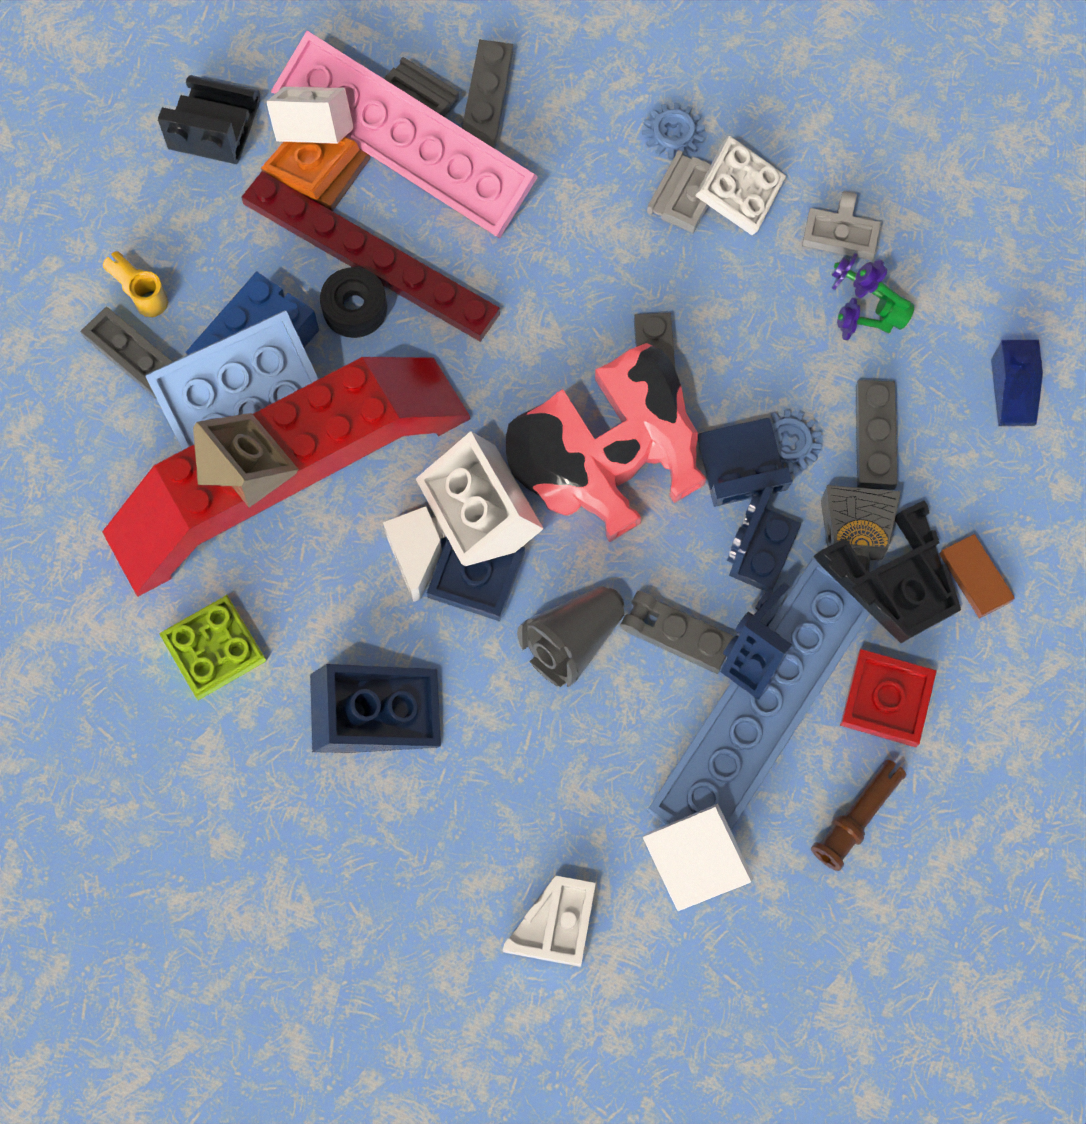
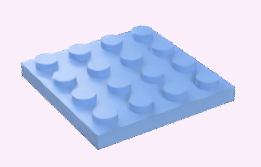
[145,310,318,450]

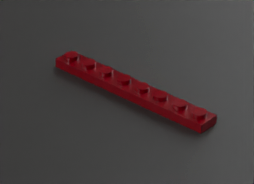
[241,171,500,342]

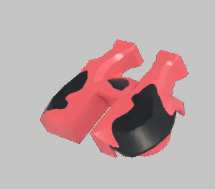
[506,343,706,542]

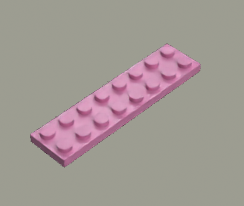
[271,31,538,238]

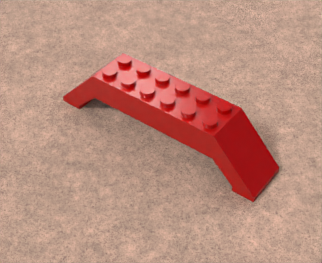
[102,357,470,597]

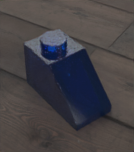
[991,340,1043,426]

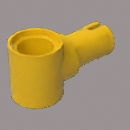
[103,251,168,317]

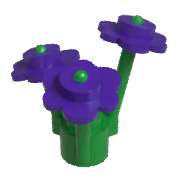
[831,253,914,341]

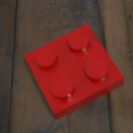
[840,649,937,747]

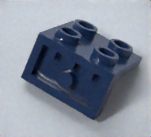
[698,418,792,507]
[727,485,801,591]
[720,582,792,700]

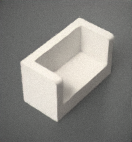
[266,87,353,144]

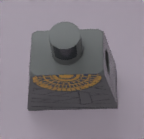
[821,485,900,572]

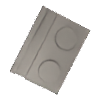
[647,150,711,233]

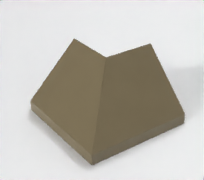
[193,413,299,508]

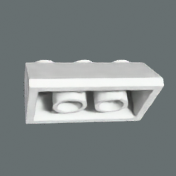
[416,431,544,566]

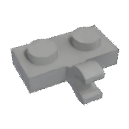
[802,191,881,260]

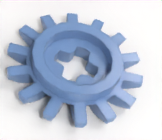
[642,103,705,159]
[771,410,822,473]

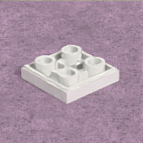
[695,136,786,235]
[643,804,753,911]

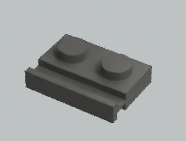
[384,57,459,117]

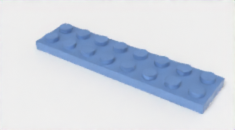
[647,557,870,830]

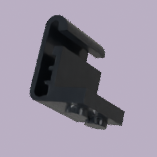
[158,75,260,164]

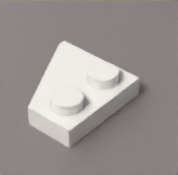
[503,875,596,967]

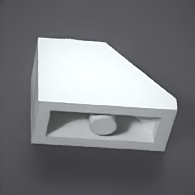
[383,506,445,602]

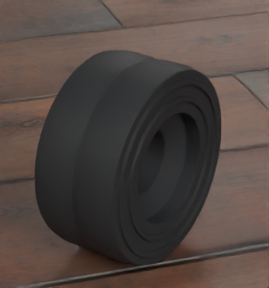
[320,267,387,338]

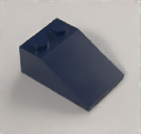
[310,664,441,753]

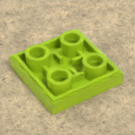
[159,595,266,701]

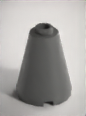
[517,586,624,687]

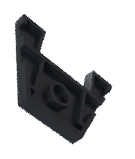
[814,500,961,643]

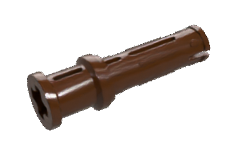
[811,760,907,871]

